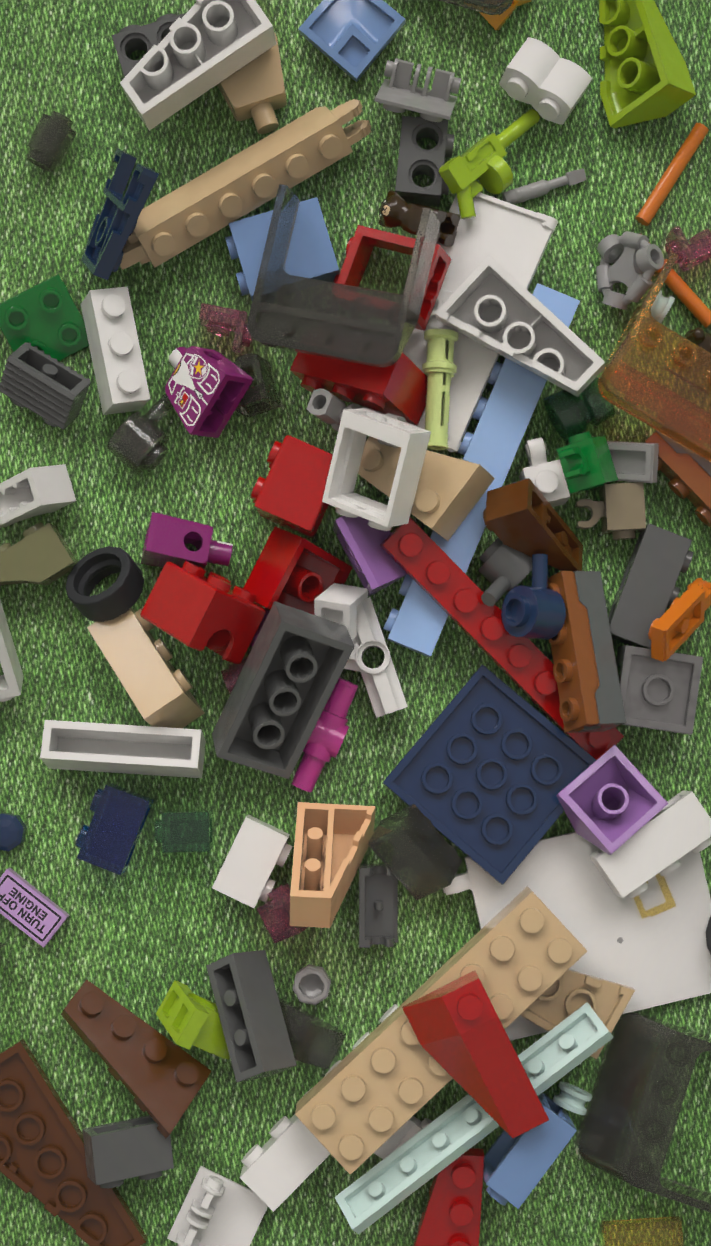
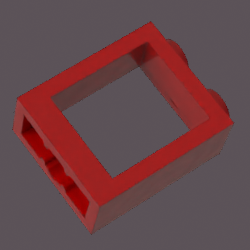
[331,225,452,331]

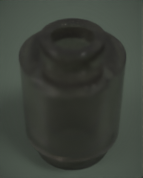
[25,111,77,173]

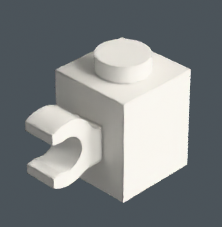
[519,437,570,507]

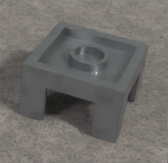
[616,645,703,735]

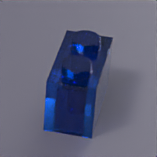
[75,783,154,875]

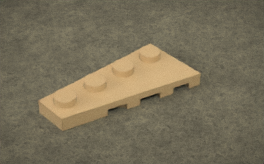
[521,969,635,1059]

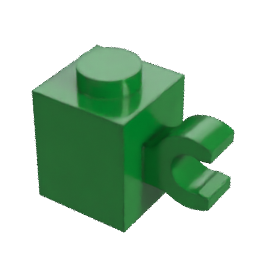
[557,431,618,494]

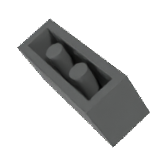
[608,523,693,649]
[206,950,297,1083]

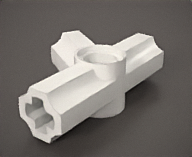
[344,597,408,718]

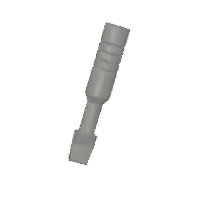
[502,168,587,205]

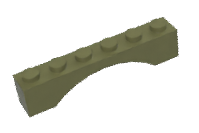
[0,522,78,586]

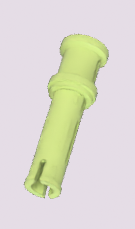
[422,329,459,450]

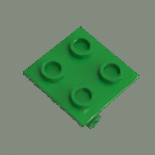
[0,274,89,361]

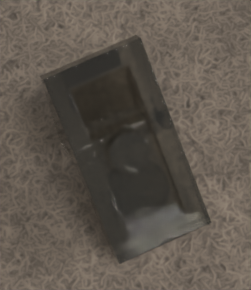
[278,997,346,1069]

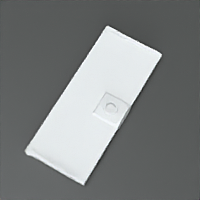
[362,192,558,453]

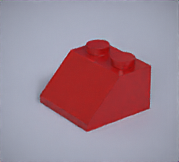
[243,527,353,615]

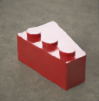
[290,329,427,426]

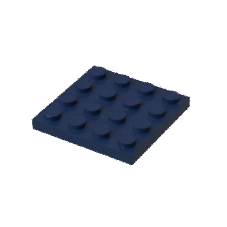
[382,665,596,885]

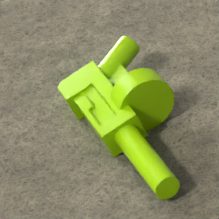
[439,109,540,219]

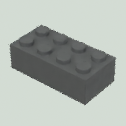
[212,601,355,779]

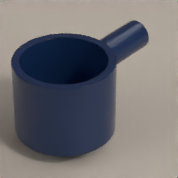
[501,554,566,640]

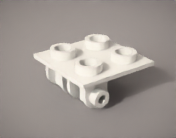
[167,1166,268,1246]

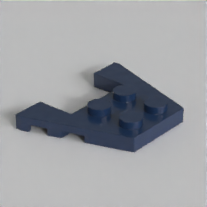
[82,148,159,281]

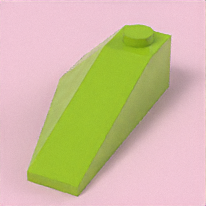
[599,0,696,128]

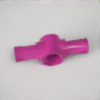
[291,677,358,792]

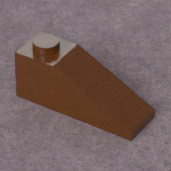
[483,478,583,572]

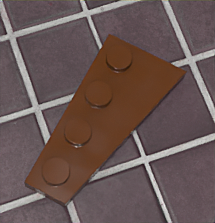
[61,979,212,1139]

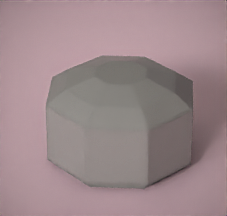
[293,964,331,1005]

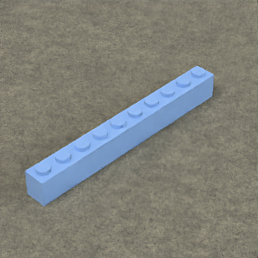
[383,283,580,657]

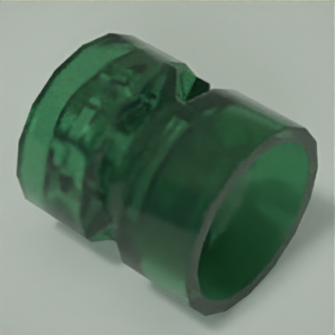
[543,377,615,443]

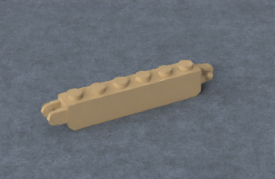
[120,99,371,270]

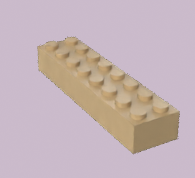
[295,886,587,1175]

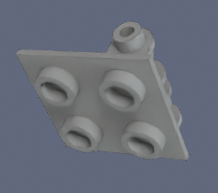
[374,58,461,122]

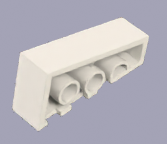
[120,0,277,131]
[434,254,605,397]

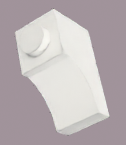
[0,464,76,528]

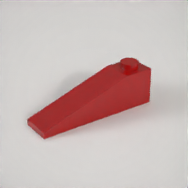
[402,970,549,1138]

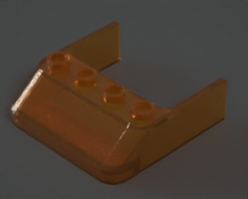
[598,252,711,462]

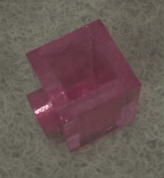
[256,883,308,943]

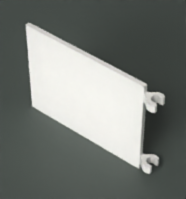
[441,832,711,1041]

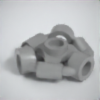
[596,231,664,310]

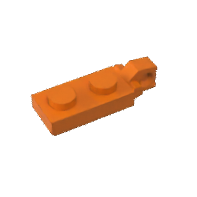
[648,578,711,662]

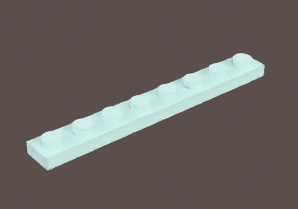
[334,1002,614,1234]

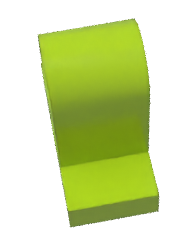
[156,980,230,1060]

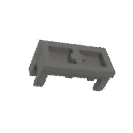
[359,864,398,948]

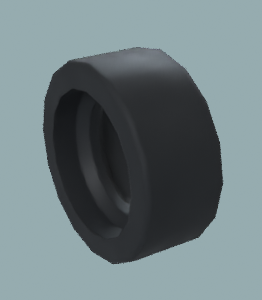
[65,546,144,622]

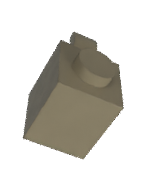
[575,482,646,540]

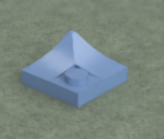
[298,0,405,82]

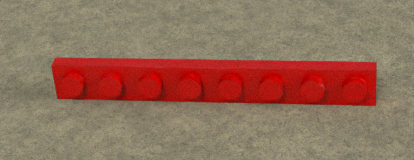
[380,518,624,760]

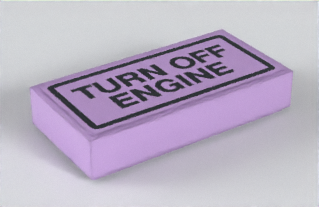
[0,868,70,948]

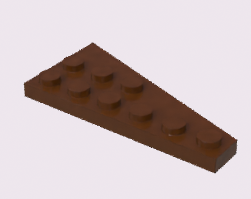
[0,1039,147,1246]

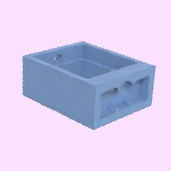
[483,1093,577,1209]

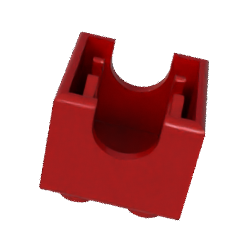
[250,435,333,538]
[140,560,266,664]

